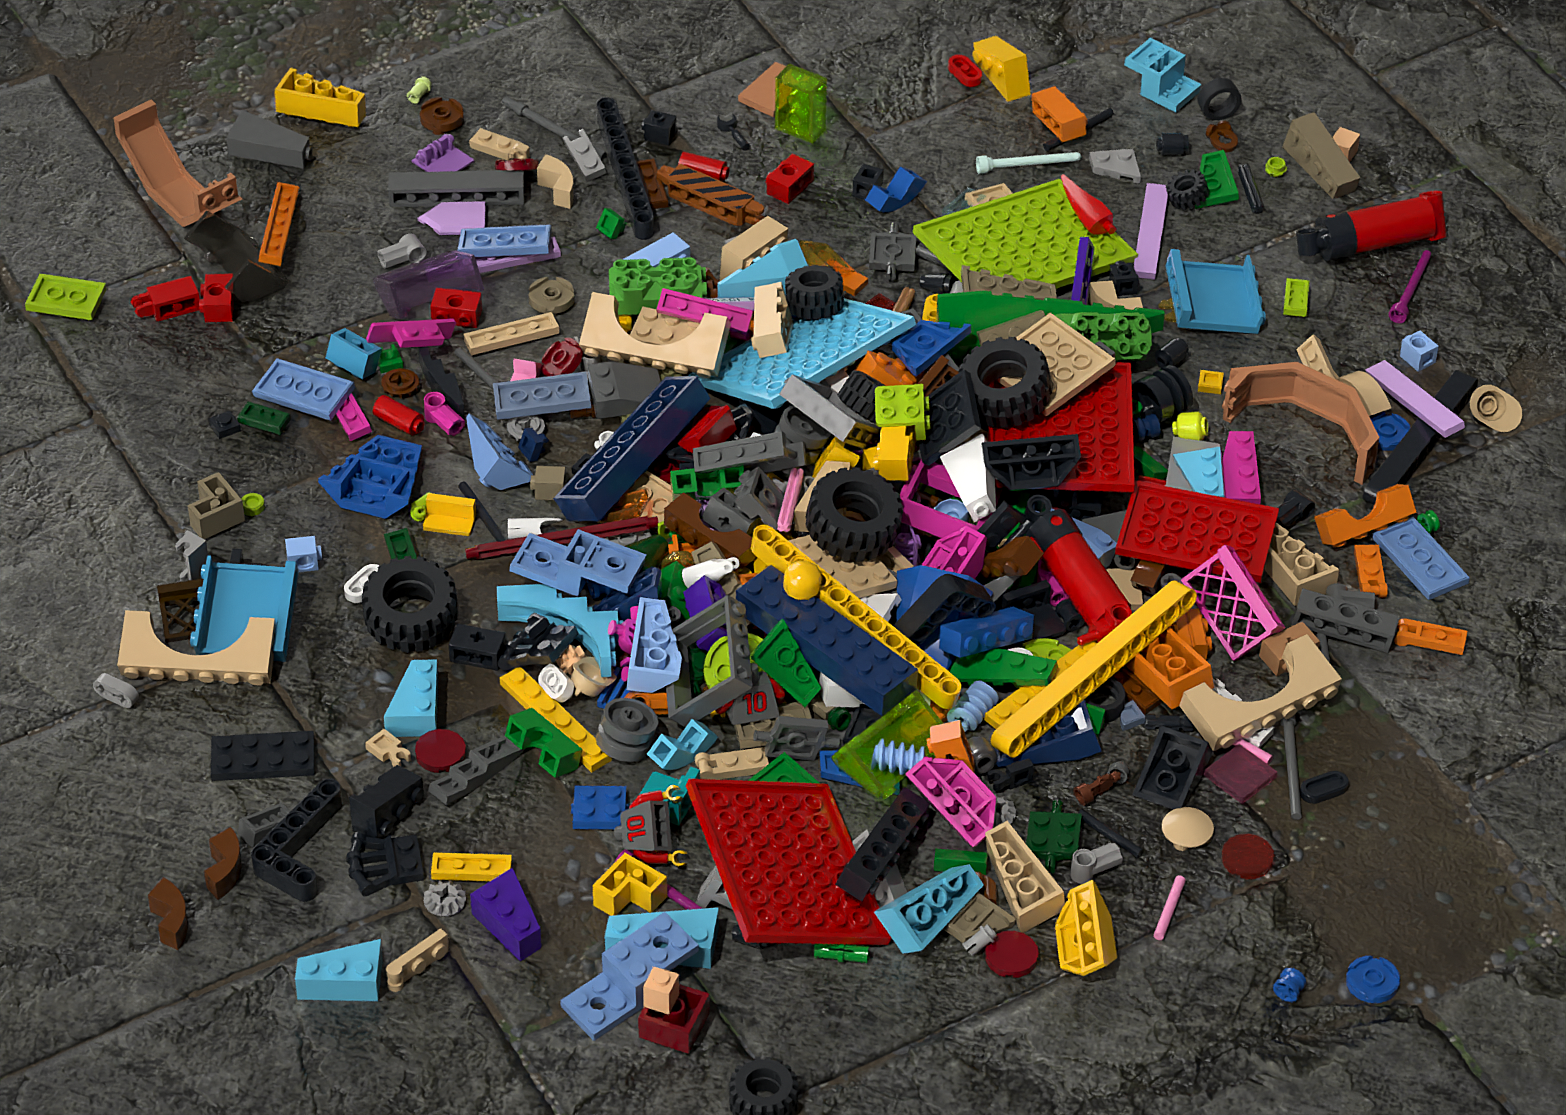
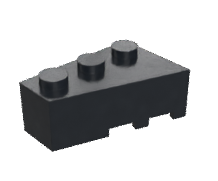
[349,765,424,839]

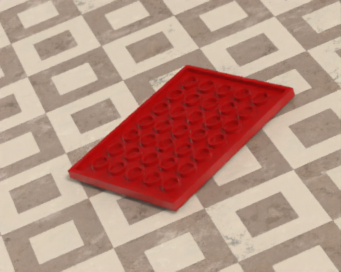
[988,362,1135,492]
[686,779,892,945]

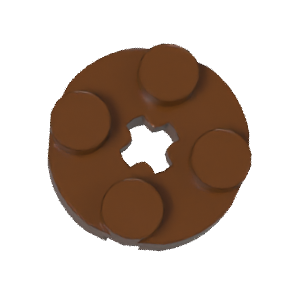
[420,97,463,135]

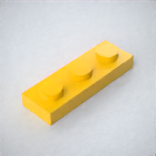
[431,853,512,881]

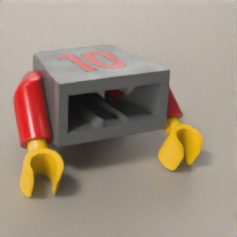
[710,663,787,725]
[614,785,688,866]

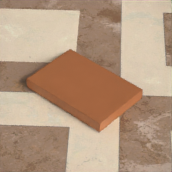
[738,62,811,117]

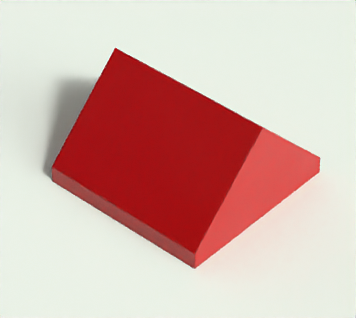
[678,405,737,454]

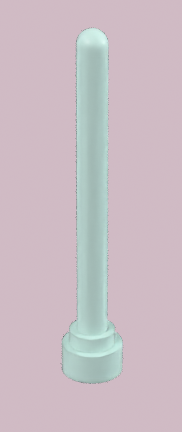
[976,152,1081,174]

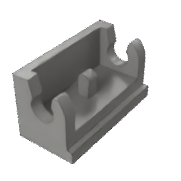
[175,530,208,581]

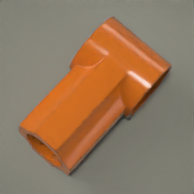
[624,691,668,714]

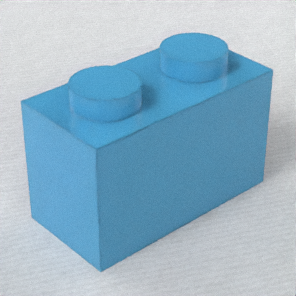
[326,328,382,379]

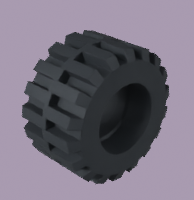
[785,265,844,320]
[837,370,885,425]
[729,1056,798,1115]

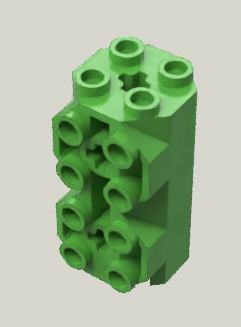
[609,257,707,315]
[1054,312,1152,362]

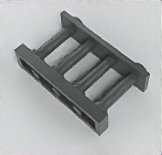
[693,431,807,474]

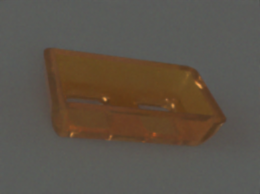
[596,489,649,524]

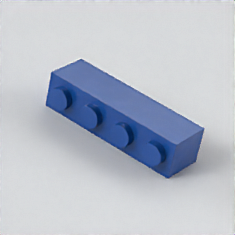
[939,607,1034,658]

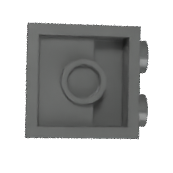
[734,466,785,530]

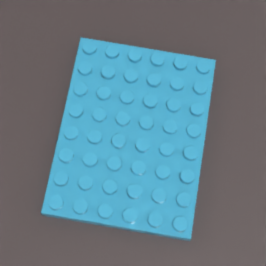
[688,298,916,409]

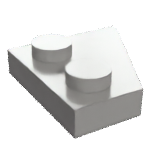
[1089,149,1141,183]

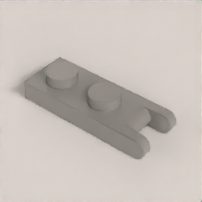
[563,129,606,182]

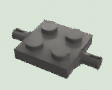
[869,222,916,280]
[753,716,840,761]

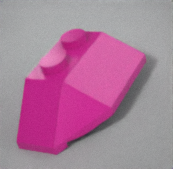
[922,526,987,579]
[906,757,997,849]

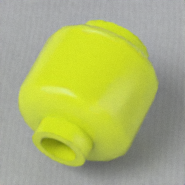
[1172,412,1209,441]

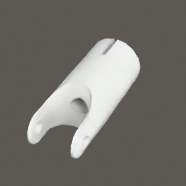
[508,518,563,540]
[682,557,740,588]

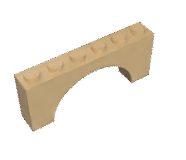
[579,292,731,378]
[117,610,276,685]
[1179,634,1342,751]

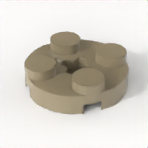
[528,277,575,317]

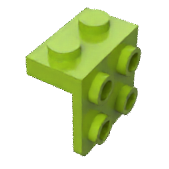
[875,384,930,440]

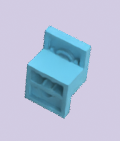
[1124,38,1201,112]

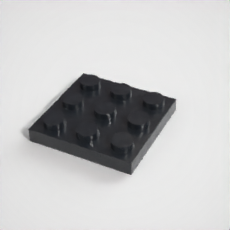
[918,369,981,466]

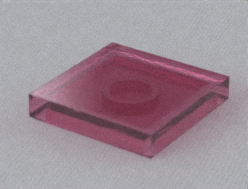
[1204,744,1277,804]

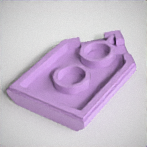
[418,202,486,235]

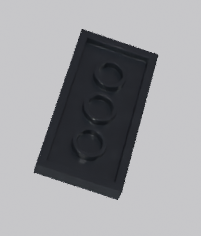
[211,731,314,781]

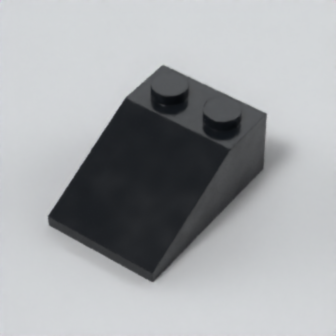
[1132,726,1213,810]

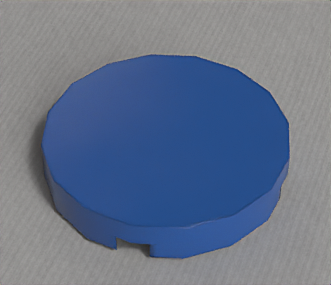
[1370,413,1410,451]
[1346,956,1400,1003]

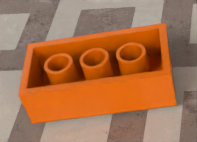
[1125,627,1214,709]

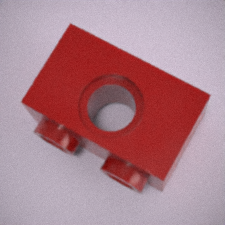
[766,154,814,204]
[199,274,235,322]
[430,288,482,328]

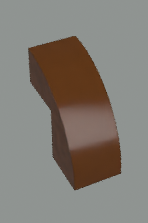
[1130,560,1174,595]
[204,827,242,900]
[148,877,188,950]

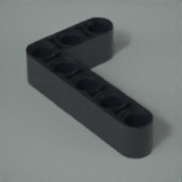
[892,574,996,647]
[251,779,342,902]

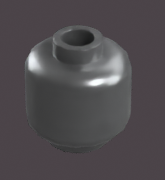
[968,736,997,774]

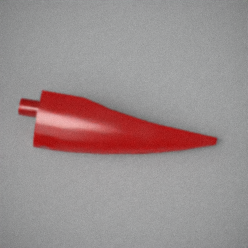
[1061,174,1116,235]

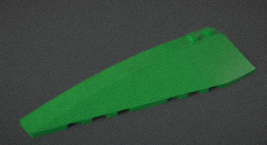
[936,291,1165,363]

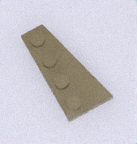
[961,265,1057,300]

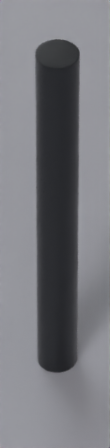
[1043,108,1114,151]
[458,481,507,542]

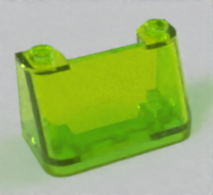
[830,689,944,799]

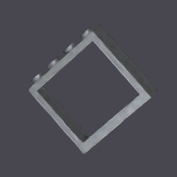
[779,374,882,449]

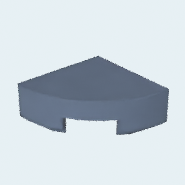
[1120,700,1145,731]

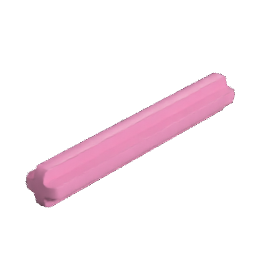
[777,468,804,532]

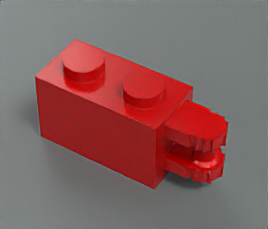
[131,276,200,322]

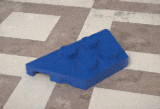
[892,320,971,376]

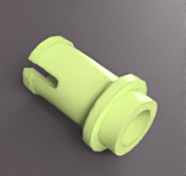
[407,77,432,104]

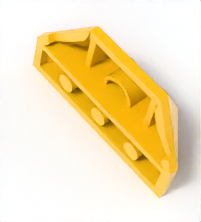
[1055,880,1117,976]

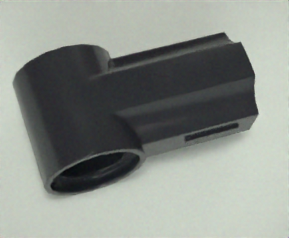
[1276,489,1315,529]

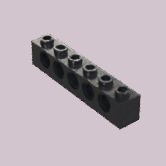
[835,787,931,902]

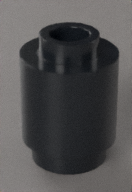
[1156,133,1189,155]
[1155,338,1189,368]

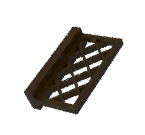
[157,579,204,643]

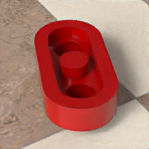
[948,55,982,87]

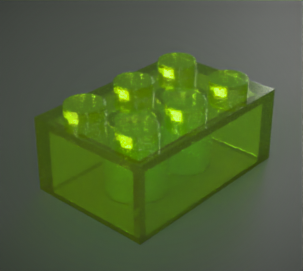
[775,64,827,144]

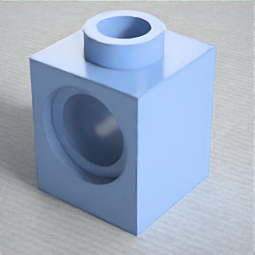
[1400,331,1438,372]
[285,536,322,572]

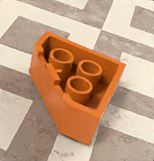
[854,350,925,386]

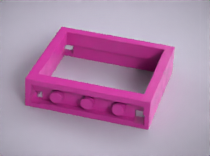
[900,459,1003,538]

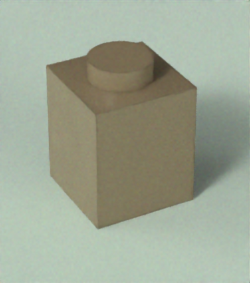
[530,466,566,500]

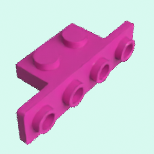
[366,319,456,348]

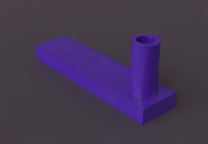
[1071,237,1095,305]

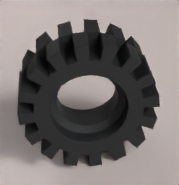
[1166,169,1209,210]

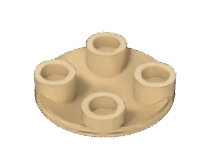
[1162,807,1214,851]

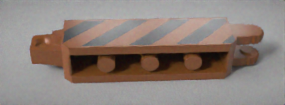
[657,164,764,226]

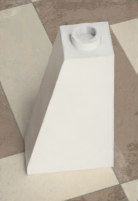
[940,433,996,522]

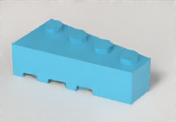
[874,864,984,954]
[605,907,719,969]

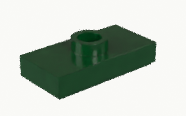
[237,402,291,435]

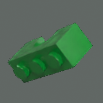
[670,465,744,501]
[505,708,583,778]

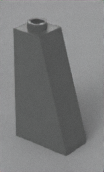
[226,111,313,168]

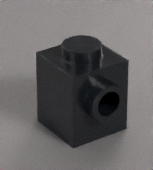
[641,110,677,146]

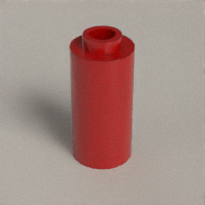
[678,152,730,182]
[373,395,425,436]

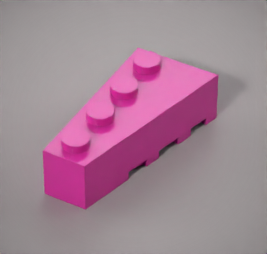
[1222,431,1261,504]

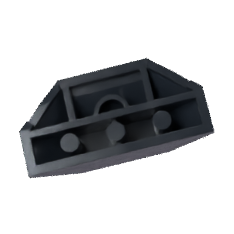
[663,403,754,463]
[981,434,1081,491]

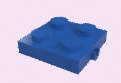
[571,786,628,829]

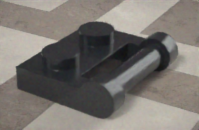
[977,501,1034,552]

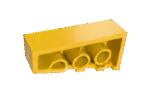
[275,68,366,127]

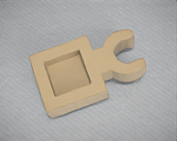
[365,729,411,767]

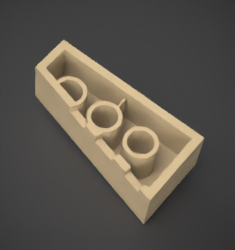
[985,821,1065,933]

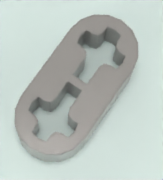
[93,673,139,708]

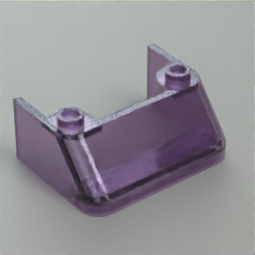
[373,250,485,319]

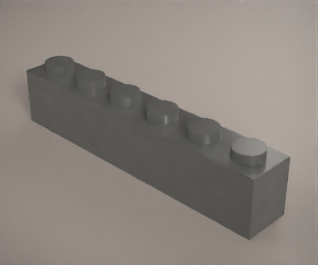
[388,170,524,207]

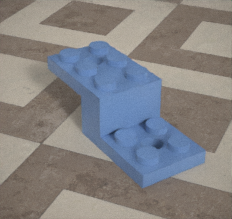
[510,529,646,597]
[560,912,699,1041]

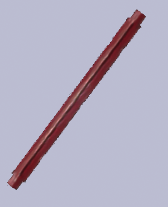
[465,516,659,559]

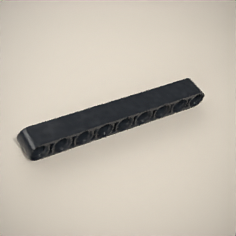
[597,97,654,240]
[1362,370,1478,505]

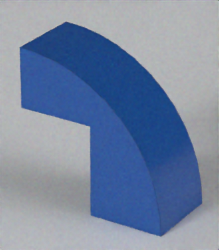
[865,166,927,212]

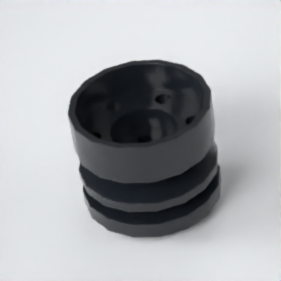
[1132,365,1193,424]

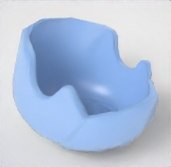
[934,499,970,522]

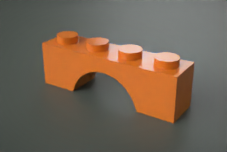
[1314,484,1416,548]

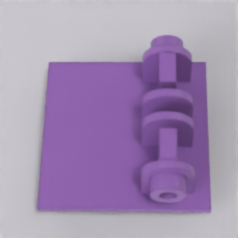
[412,134,474,172]
[895,523,921,566]

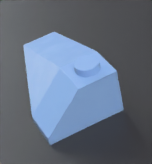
[626,597,682,693]

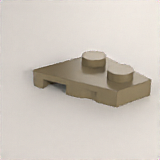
[943,892,1016,943]

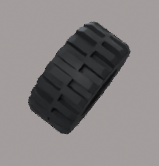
[958,337,1053,428]
[805,467,903,562]
[362,556,458,652]

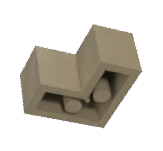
[188,472,245,539]

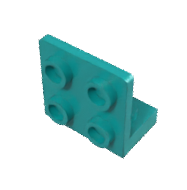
[639,767,700,826]

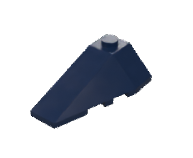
[993,700,1102,767]

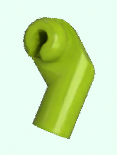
[410,492,430,521]

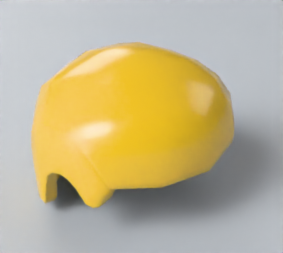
[783,560,821,600]

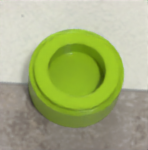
[241,493,265,516]

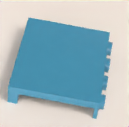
[1165,249,1266,334]
[190,555,299,662]

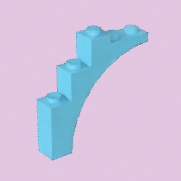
[497,584,623,677]

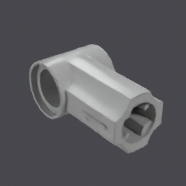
[377,233,427,269]
[1070,843,1122,884]

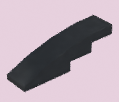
[418,346,465,420]

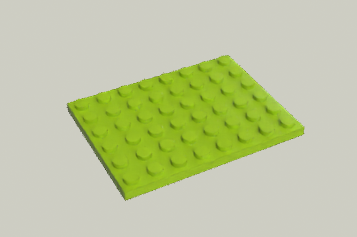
[913,179,1138,289]

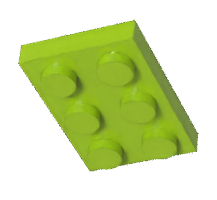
[25,274,107,320]

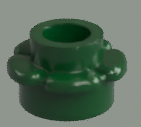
[828,707,851,731]

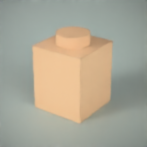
[1332,127,1360,162]
[643,966,679,1014]

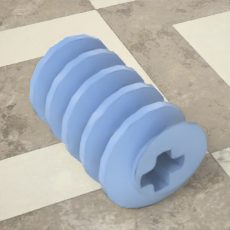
[947,681,999,732]
[871,738,927,775]

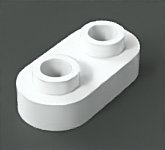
[344,564,379,603]
[538,664,574,702]

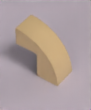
[537,154,574,209]
[1089,281,1143,310]
[1338,371,1391,416]

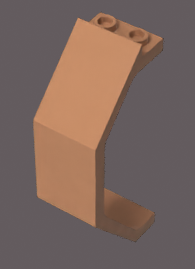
[113,100,242,227]
[1222,362,1379,485]

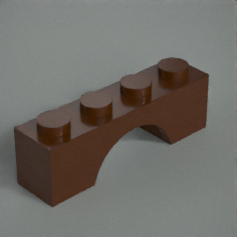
[664,492,757,574]
[975,536,1044,579]

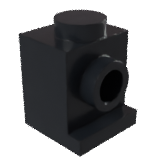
[852,164,884,200]
[1109,261,1139,296]

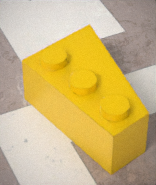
[973,36,1031,102]
[874,425,917,481]

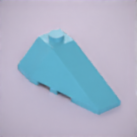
[718,239,808,298]

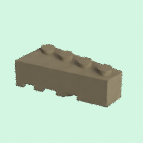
[1282,112,1360,199]

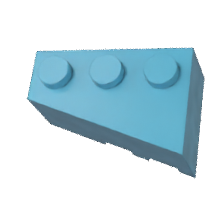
[384,660,438,737]

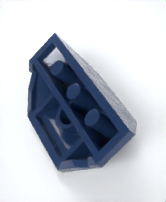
[592,566,662,622]

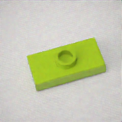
[1283,278,1309,317]

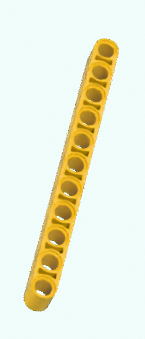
[751,525,961,709]
[990,580,1197,758]

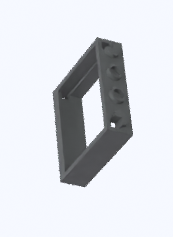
[666,595,753,727]

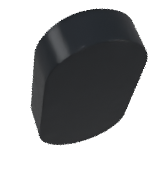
[1300,771,1349,804]

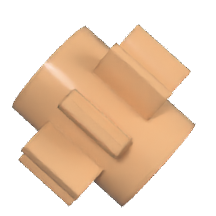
[556,645,587,675]

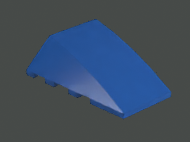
[318,435,422,519]
[897,565,993,671]

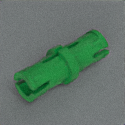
[814,944,870,963]

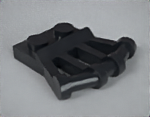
[498,622,579,670]
[346,832,424,896]

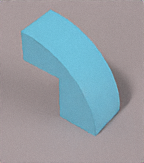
[647,719,718,770]

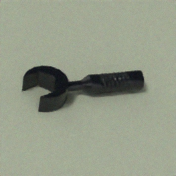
[717,114,750,151]

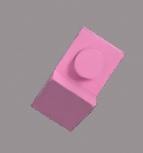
[511,359,543,381]

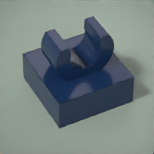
[518,428,549,462]

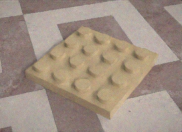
[997,313,1116,416]
[789,535,897,598]

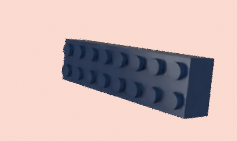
[553,376,711,521]
[736,565,918,716]

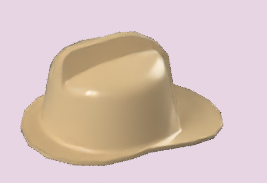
[1470,385,1522,432]
[571,657,617,697]

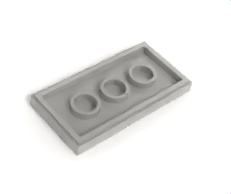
[1166,436,1220,491]

